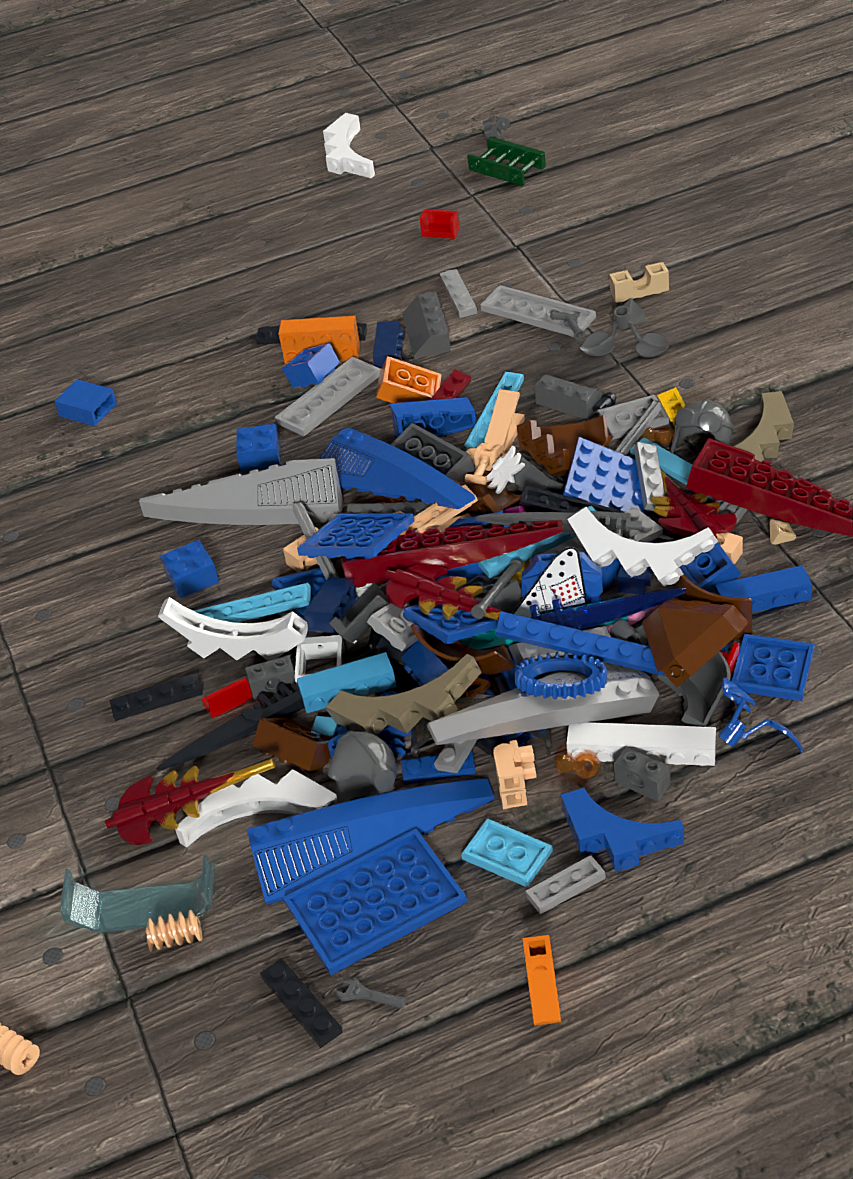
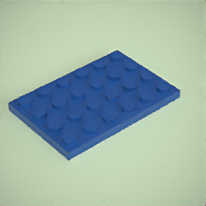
[283,829,467,975]

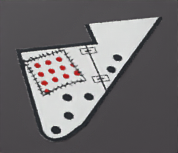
[512,547,588,617]

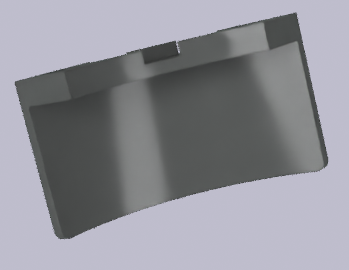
[329,584,390,644]
[657,651,730,727]

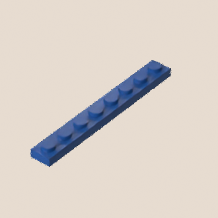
[495,612,667,677]

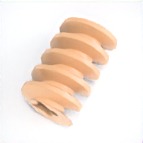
[146,910,202,952]
[0,1023,40,1075]

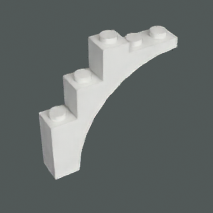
[323,113,375,178]
[567,507,718,587]
[158,597,308,661]
[175,769,338,847]

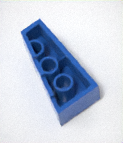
[390,397,476,438]

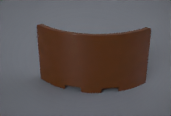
[454,470,522,517]
[674,574,752,640]
[410,624,515,675]

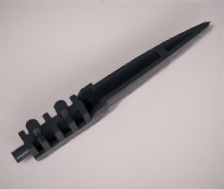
[156,683,305,771]

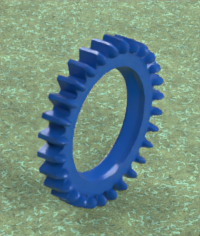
[515,652,607,700]

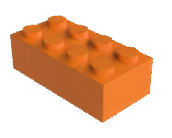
[279,316,360,364]

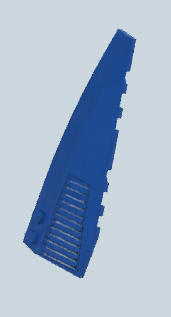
[318,428,475,509]
[247,778,495,905]

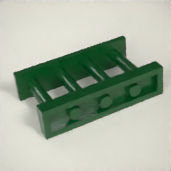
[467,137,546,186]

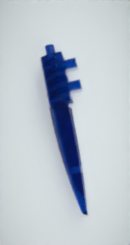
[527,588,686,630]

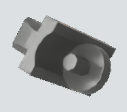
[484,111,510,140]

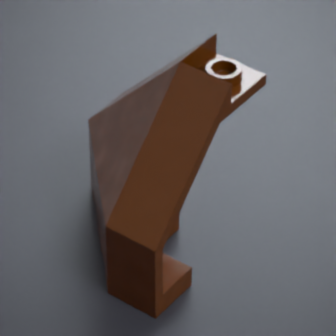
[517,415,614,476]
[642,598,749,687]

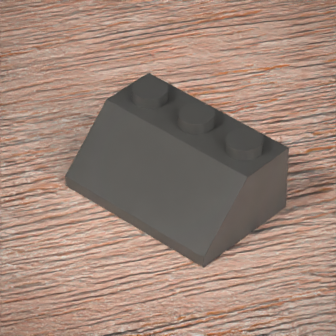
[535,374,604,420]
[509,451,566,495]

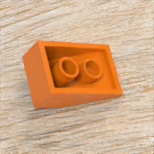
[376,356,441,403]

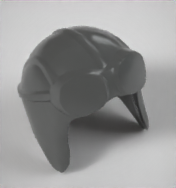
[670,399,734,454]
[328,731,397,804]

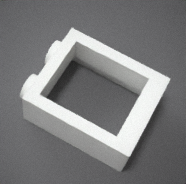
[295,635,345,686]

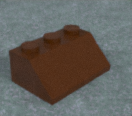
[252,717,334,773]

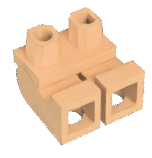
[493,740,536,809]

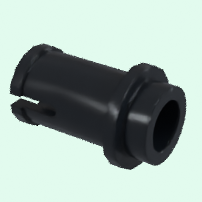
[592,392,616,415]

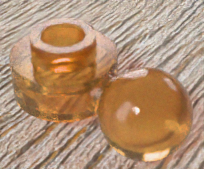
[640,427,674,444]
[555,753,600,778]

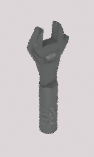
[335,978,406,1009]

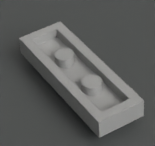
[526,855,606,915]

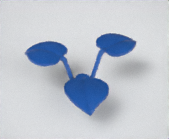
[718,677,803,754]

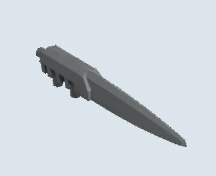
[476,511,642,538]

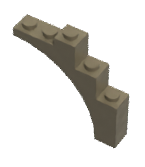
[733,391,794,462]
[326,654,482,736]

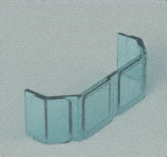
[60,855,214,933]

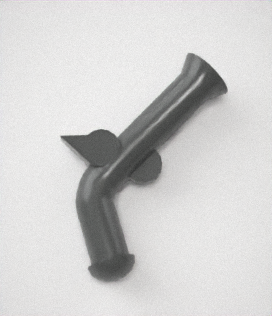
[550,311,585,340]

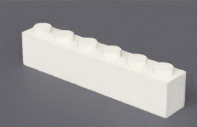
[567,722,716,766]

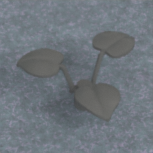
[580,298,669,358]

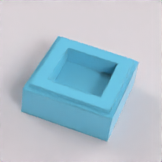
[311,716,339,737]

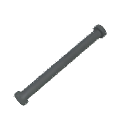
[471,558,523,619]

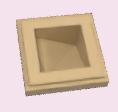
[769,520,796,545]

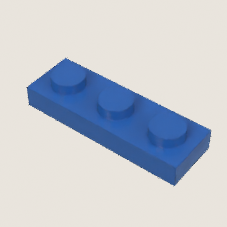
[401,750,476,785]

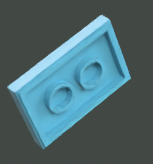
[461,818,553,888]

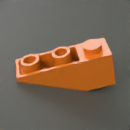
[522,935,561,1026]

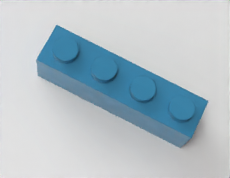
[297,652,397,713]

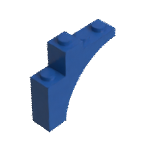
[561,788,684,872]

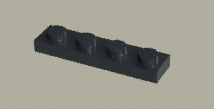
[109,673,203,721]
[260,958,343,1048]

